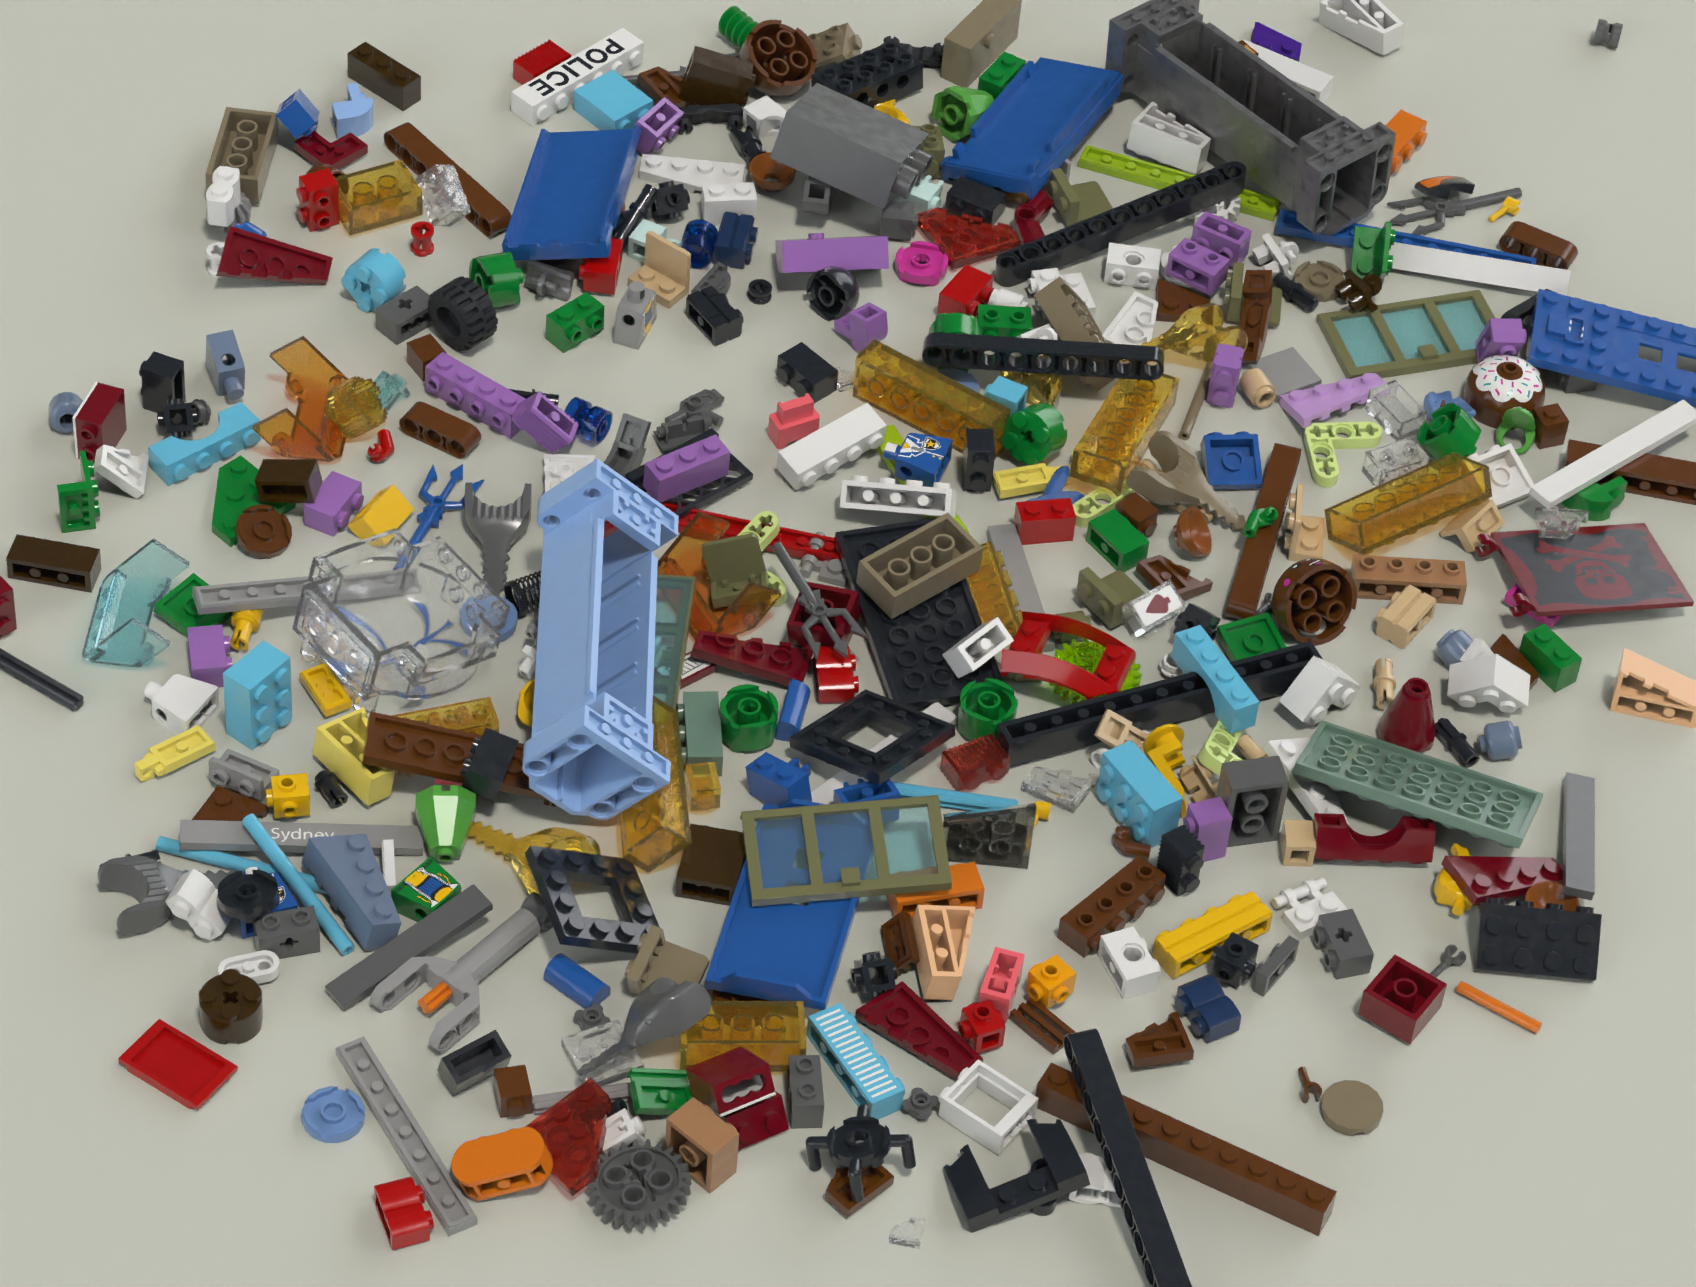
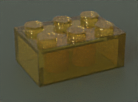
[335,159,423,236]

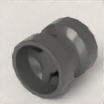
[1593,19,1623,48]

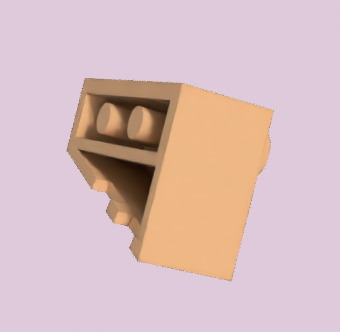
[1610,648,1696,728]
[912,905,976,1000]

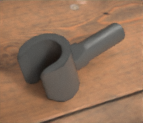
[1255,593,1273,615]
[1430,945,1466,978]

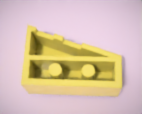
[313,707,395,806]

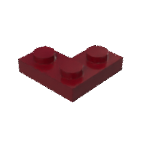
[294,131,368,169]

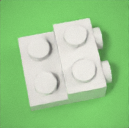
[1027,268,1096,322]
[1459,443,1534,508]

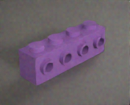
[425,352,525,439]

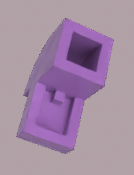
[834,302,888,351]

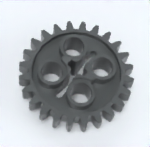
[587,1139,692,1230]

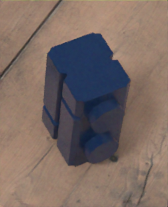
[713,211,758,270]

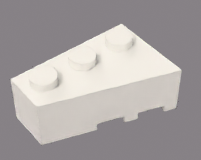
[1319,0,1404,55]

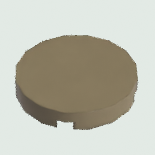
[1293,260,1346,302]
[1321,1080,1384,1136]

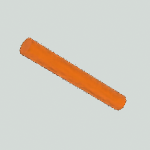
[1456,981,1542,1034]

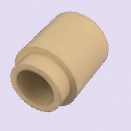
[1239,368,1276,408]

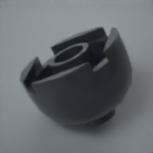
[806,266,860,321]

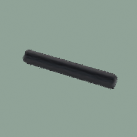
[0,648,84,711]

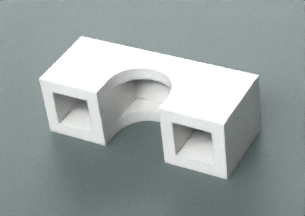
[743,95,787,139]

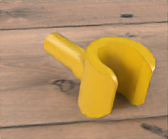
[1488,197,1521,223]
[1022,801,1051,837]

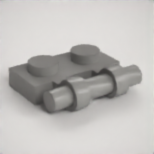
[800,532,848,588]

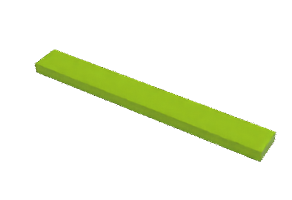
[1078,145,1281,222]

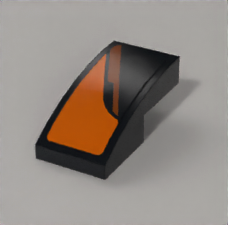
[1414,176,1475,200]

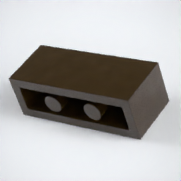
[347,42,421,111]
[6,534,102,593]

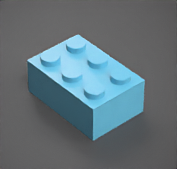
[223,641,292,750]
[1096,740,1183,848]

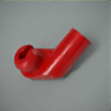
[368,429,395,462]

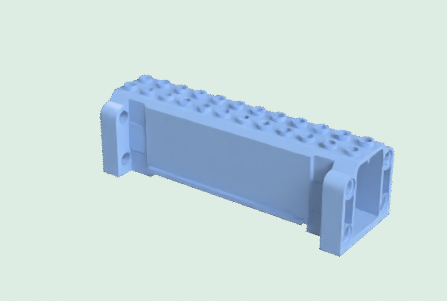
[522,459,679,820]

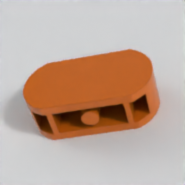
[451,1126,553,1201]

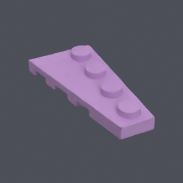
[1279,373,1388,428]

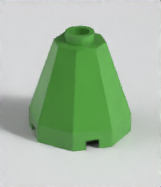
[931,86,994,142]
[415,785,476,862]

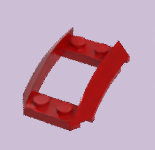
[1001,611,1136,700]

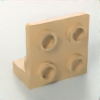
[628,231,691,309]
[1284,484,1324,562]

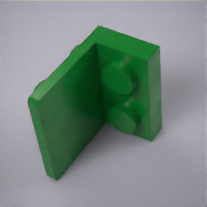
[1350,222,1395,280]
[57,451,100,533]

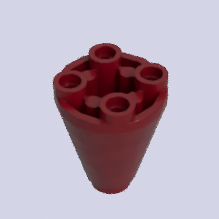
[1378,678,1436,753]

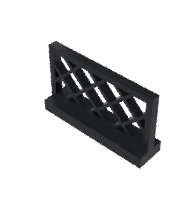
[625,428,753,520]

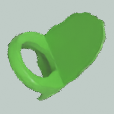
[1496,406,1536,455]

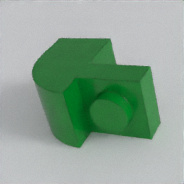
[1560,476,1628,521]

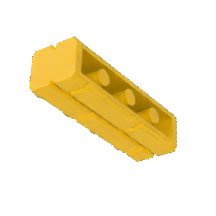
[1152,891,1273,979]

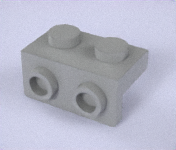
[209,749,279,801]

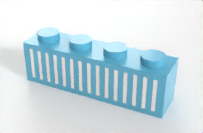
[806,1003,905,1119]

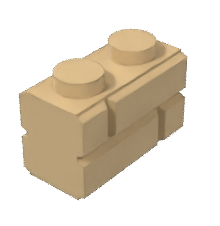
[1375,585,1437,649]

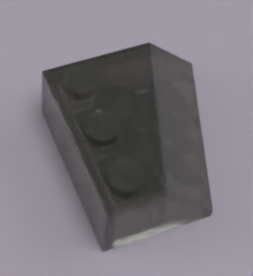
[942,803,1036,869]

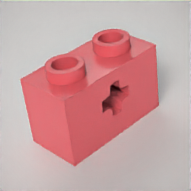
[978,947,1025,1023]

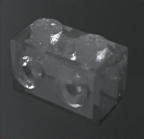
[415,164,471,227]
[1362,437,1429,492]

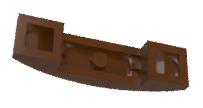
[1233,270,1273,363]

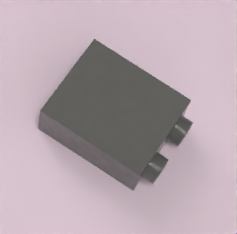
[770,83,933,209]

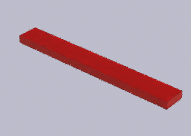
[661,503,842,562]

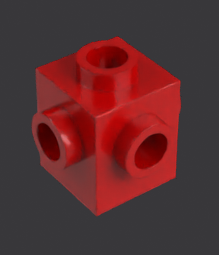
[958,1000,1006,1054]

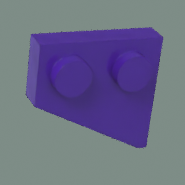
[1252,22,1302,62]

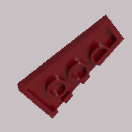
[216,226,333,285]
[691,630,813,686]
[1441,856,1563,906]
[855,981,983,1080]

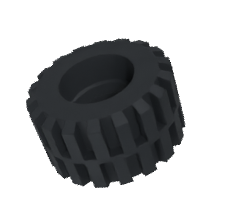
[428,276,498,351]

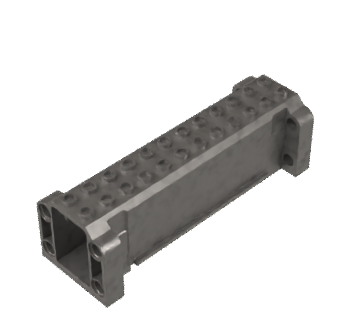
[1105,0,1396,236]

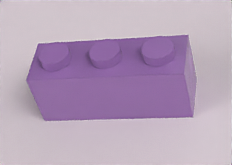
[643,434,731,503]

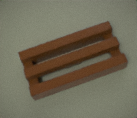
[881,910,920,977]
[1009,997,1075,1055]

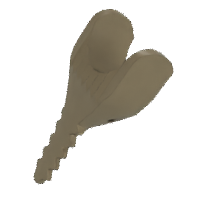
[1126,430,1246,532]

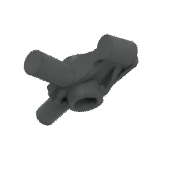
[665,389,725,427]

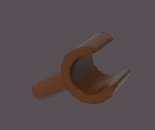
[1298,1067,1322,1103]

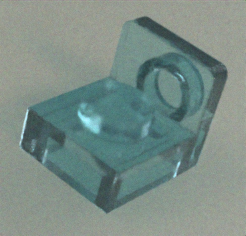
[363,370,410,413]

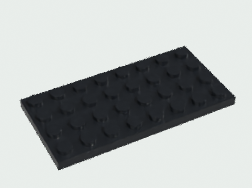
[834,518,1003,709]

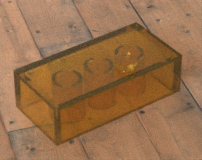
[678,1001,807,1072]

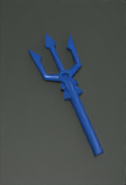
[392,464,484,568]

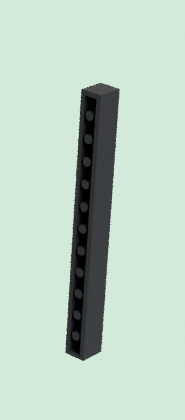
[995,641,1323,768]

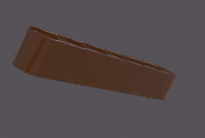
[384,122,511,237]

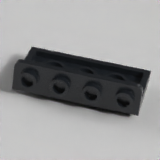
[1474,897,1602,981]

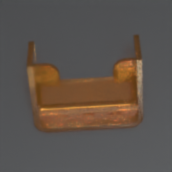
[252,336,355,462]
[657,511,782,640]

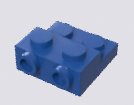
[1200,431,1263,490]

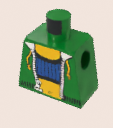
[391,857,461,922]

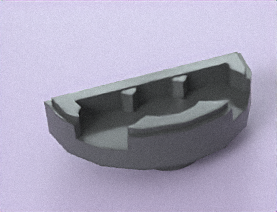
[691,261,731,294]

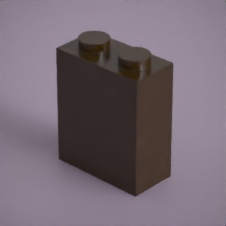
[678,46,756,107]
[675,824,746,906]

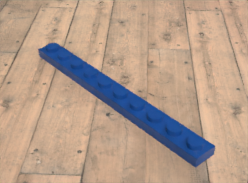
[1276,209,1537,265]

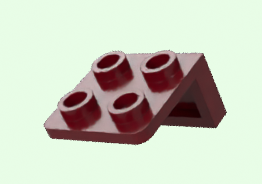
[715,1091,789,1150]

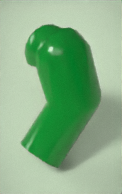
[1242,507,1278,538]

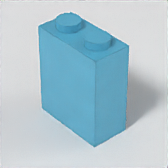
[574,70,653,130]

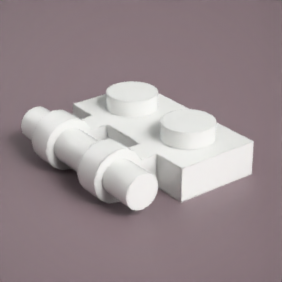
[1271,877,1348,940]

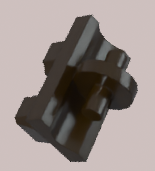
[1335,270,1382,313]

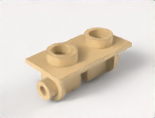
[1179,755,1218,802]

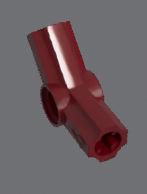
[1012,190,1053,244]

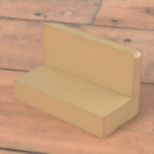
[1440,499,1505,553]

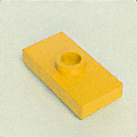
[299,662,352,717]

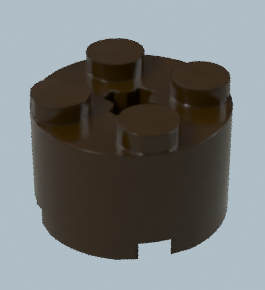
[199,969,263,1045]

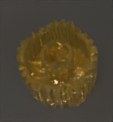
[323,376,388,440]

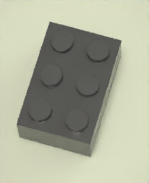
[1216,756,1289,847]

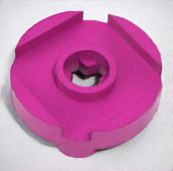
[895,241,948,286]

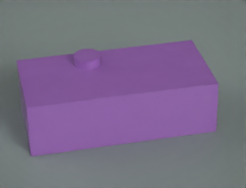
[775,233,889,273]

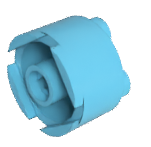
[341,248,406,312]

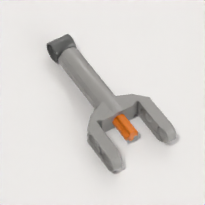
[370,892,553,1053]

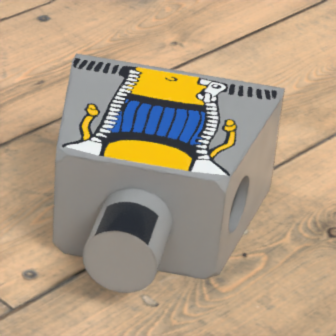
[613,281,657,350]

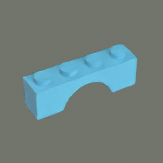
[148,402,261,486]
[1171,625,1260,734]

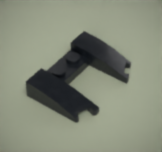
[943,1119,1090,1233]

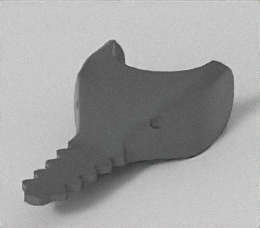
[465,482,532,596]
[97,856,243,935]
[577,977,711,1076]

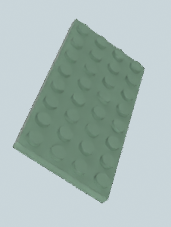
[1293,720,1543,849]

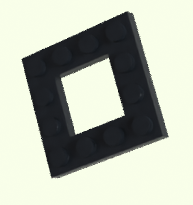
[789,689,955,785]
[525,846,660,954]

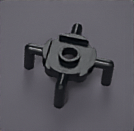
[805,1104,916,1202]

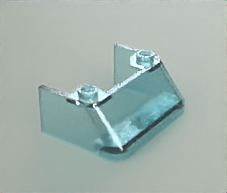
[82,538,190,668]

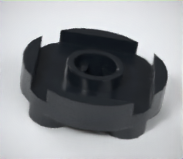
[217,870,280,923]

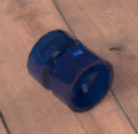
[680,219,718,269]
[564,397,613,444]

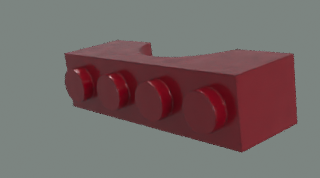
[1313,813,1436,864]

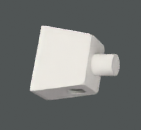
[144,674,219,735]

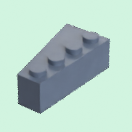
[301,834,402,950]

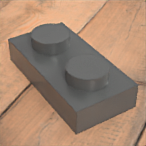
[1253,935,1299,997]

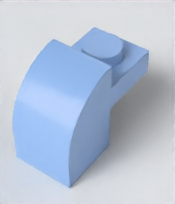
[332,83,373,139]

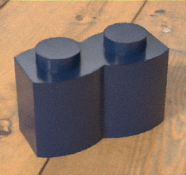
[1175,974,1241,1043]

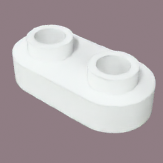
[218,950,280,984]

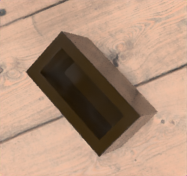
[255,459,323,503]

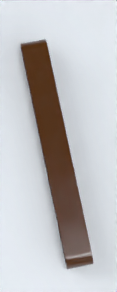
[1225,443,1302,620]

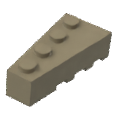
[1034,276,1116,392]

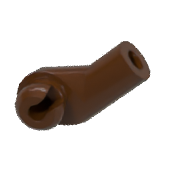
[1113,825,1151,860]

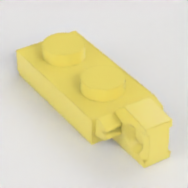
[992,463,1070,499]
[134,725,216,782]

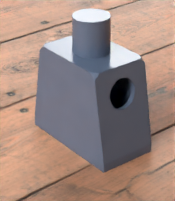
[206,330,245,400]

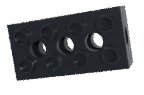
[811,41,923,108]

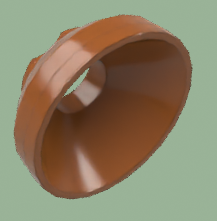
[749,152,796,192]
[1173,507,1212,557]
[1525,881,1580,912]

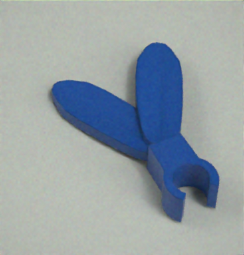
[1027,465,1084,505]

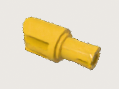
[230,609,264,650]

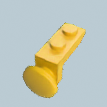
[1143,724,1187,818]

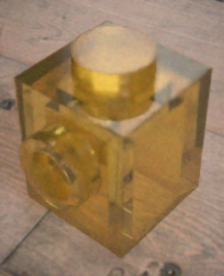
[684,762,721,811]

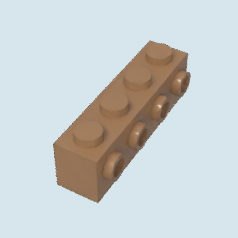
[1349,555,1467,605]

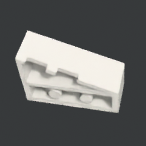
[1127,101,1211,175]

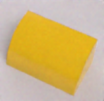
[347,484,415,544]

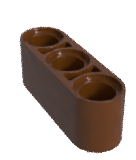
[1499,221,1578,270]
[399,401,482,459]

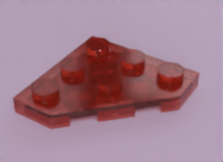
[917,207,1021,270]
[525,1078,612,1196]

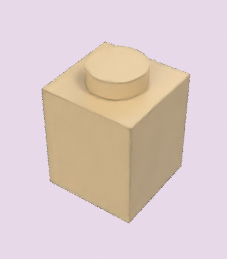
[1280,819,1316,867]

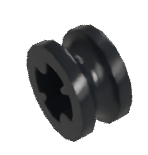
[748,279,772,305]

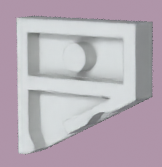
[94,445,149,499]

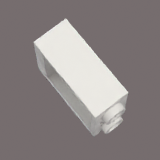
[938,1059,1039,1156]

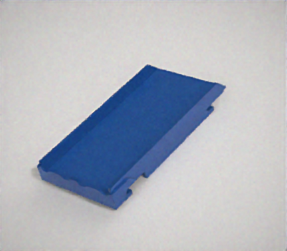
[940,57,1124,199]
[502,125,642,261]

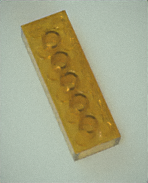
[852,339,1011,459]
[1069,373,1179,493]
[1324,452,1492,555]
[619,695,692,873]

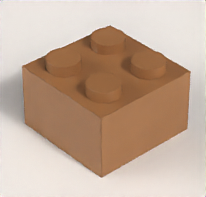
[665,1097,739,1194]

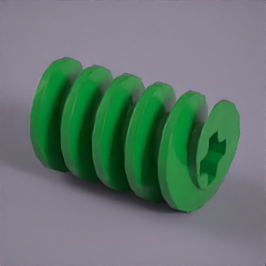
[718,6,758,49]

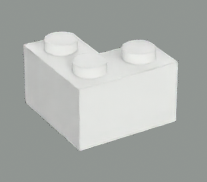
[1447,654,1530,713]
[1279,656,1360,726]

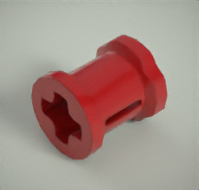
[411,221,434,257]

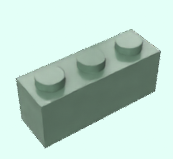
[677,691,723,777]

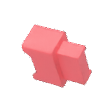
[768,393,820,449]

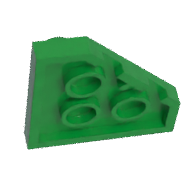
[212,455,296,547]

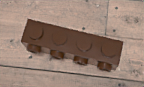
[1057,855,1166,958]

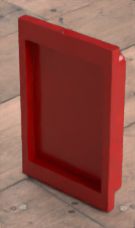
[118,1019,238,1110]

